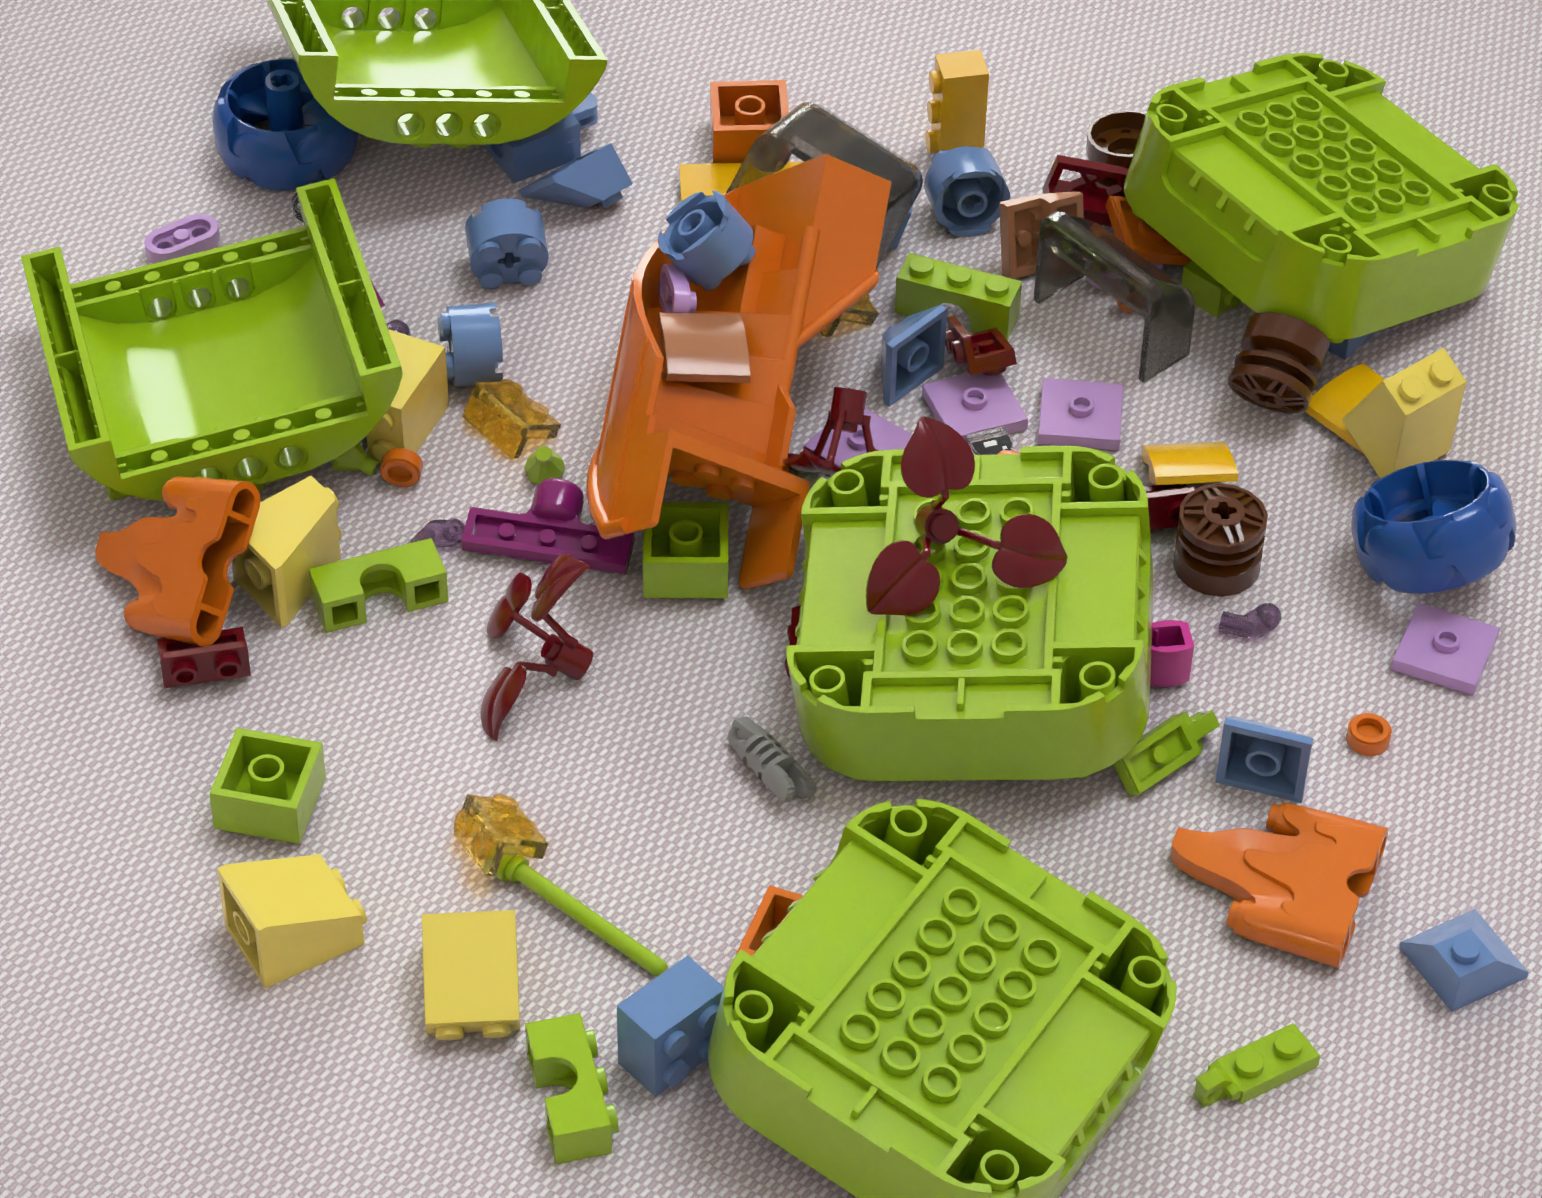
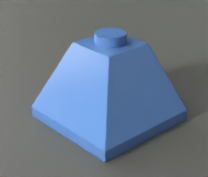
[518,143,633,208]
[881,305,947,407]
[1215,716,1313,803]
[1399,909,1529,1012]

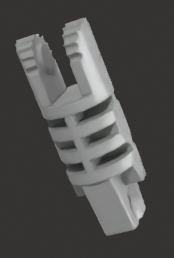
[727,716,817,803]

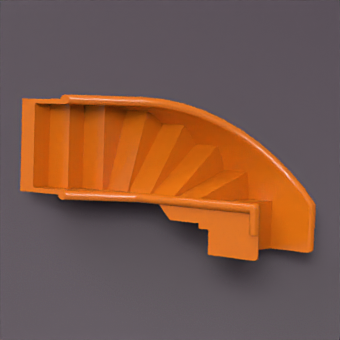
[586,154,892,590]

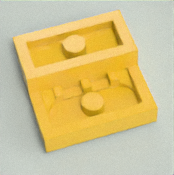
[1305,363,1386,453]
[1141,441,1238,485]

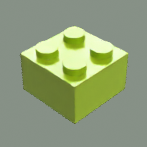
[643,502,728,598]
[209,728,326,844]

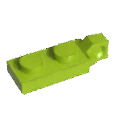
[1113,710,1220,796]
[1193,1023,1320,1108]

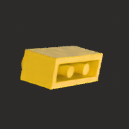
[925,49,989,155]

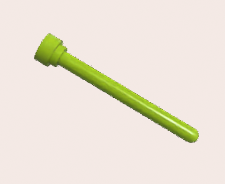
[488,842,668,977]

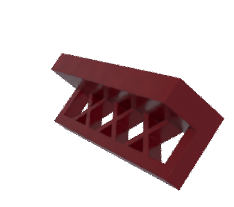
[1042,154,1129,227]

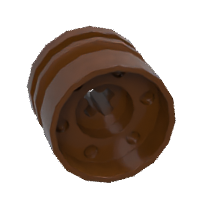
[1086,110,1147,189]
[1228,312,1330,414]
[1173,483,1268,597]

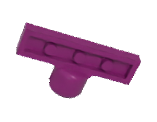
[461,478,635,575]

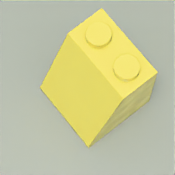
[367,329,449,461]
[1342,347,1467,478]
[231,476,342,628]
[217,854,367,989]
[422,910,520,1041]

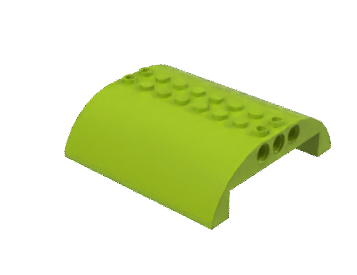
[266,0,607,149]
[21,178,403,501]

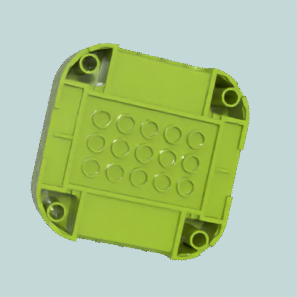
[1124,53,1519,343]
[786,446,1154,781]
[708,799,1177,1198]

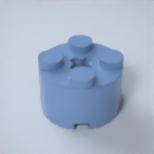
[924,146,1011,237]
[658,190,756,290]
[465,198,549,289]
[438,303,503,387]

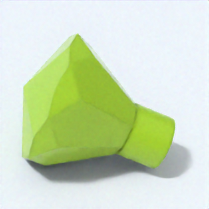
[332,442,379,476]
[524,446,566,485]

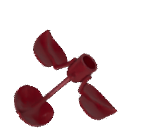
[783,387,878,475]
[866,416,1068,615]
[480,554,593,741]

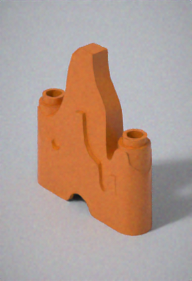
[95,476,261,646]
[1170,802,1389,969]

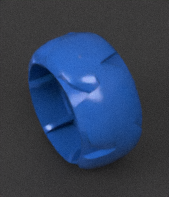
[212,57,359,191]
[1351,460,1517,594]

